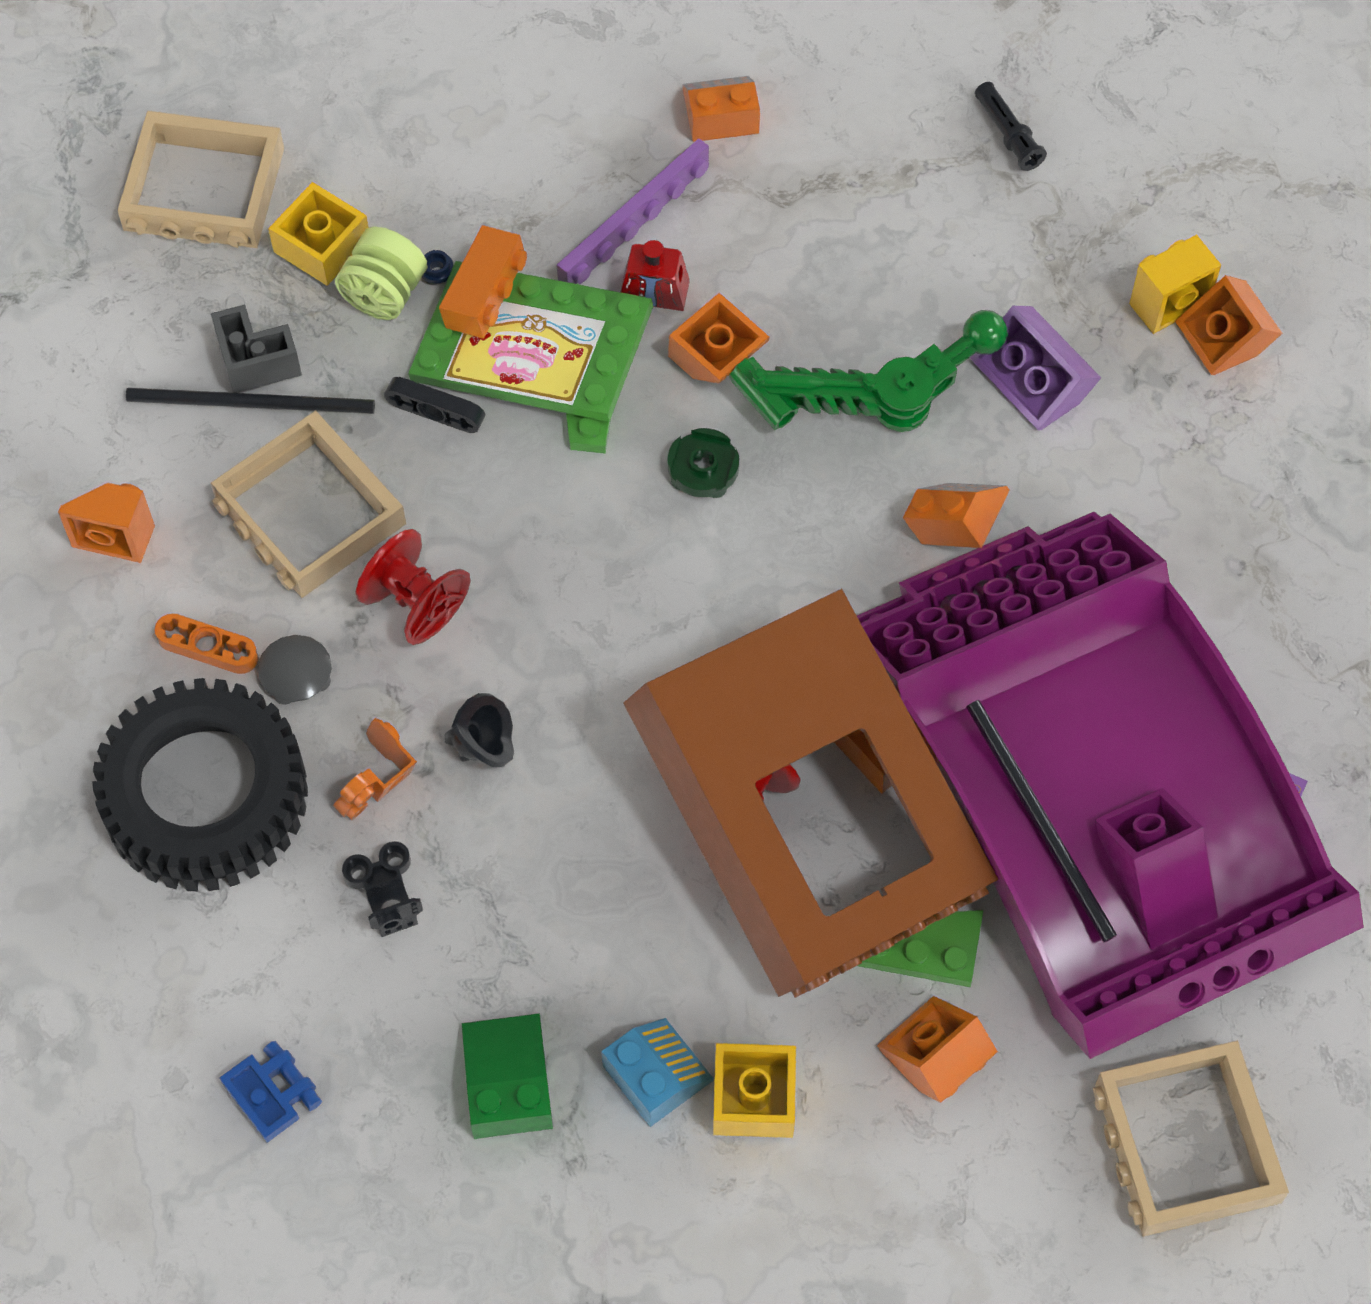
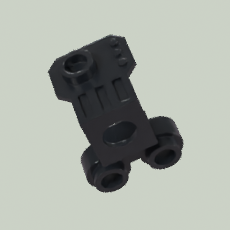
[342,841,423,937]

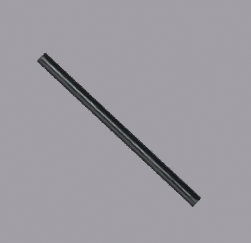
[126,388,375,414]
[966,700,1117,943]

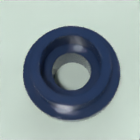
[422,250,454,284]

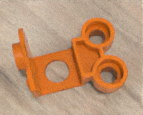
[333,718,417,820]

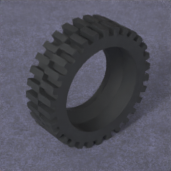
[92,678,308,892]

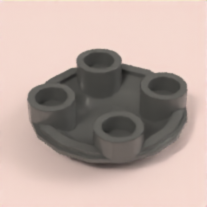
[257,635,332,705]

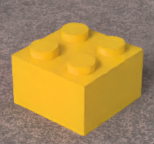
[268,182,369,286]
[1129,234,1221,334]
[713,1043,796,1138]

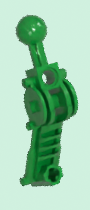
[729,310,1008,432]

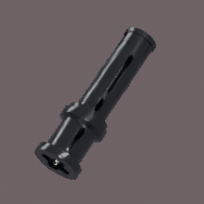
[974,81,1047,171]

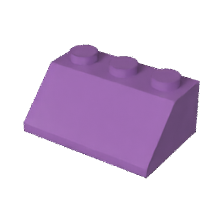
[970,305,1101,430]

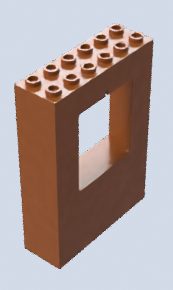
[623,589,999,998]

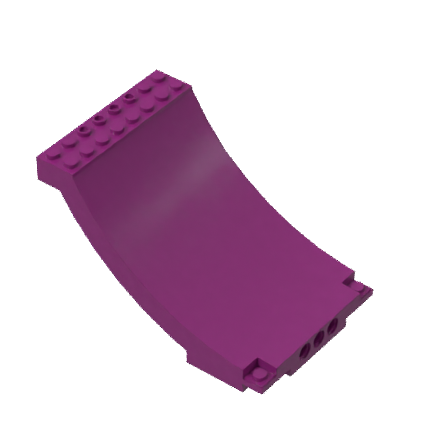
[857,512,1364,1059]

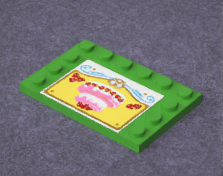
[408,261,653,422]

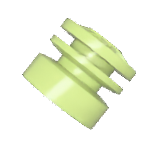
[335,226,428,320]

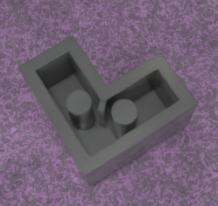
[211,304,302,393]

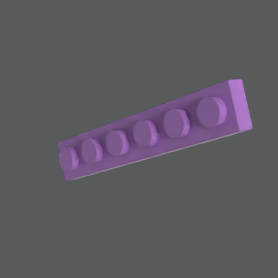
[557,138,709,284]

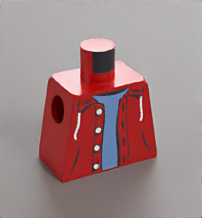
[620,240,690,311]

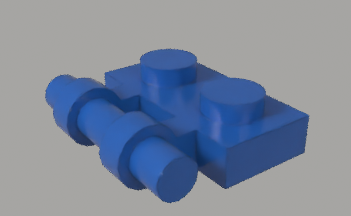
[219,1041,322,1143]

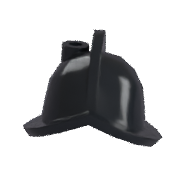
[445,693,514,767]

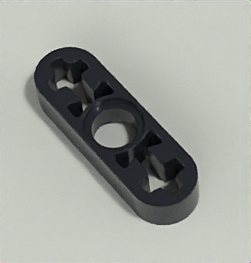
[384,377,486,433]

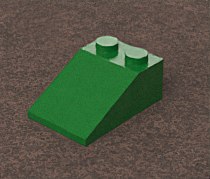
[462,1013,553,1139]

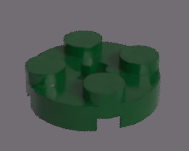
[668,428,740,498]

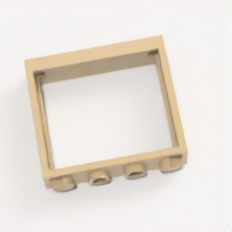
[118,111,284,248]
[211,410,406,598]
[1092,1040,1289,1237]

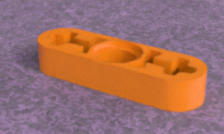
[155,613,258,674]

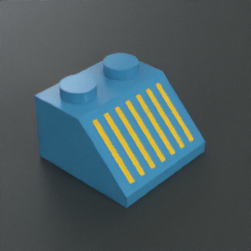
[601,1018,714,1127]

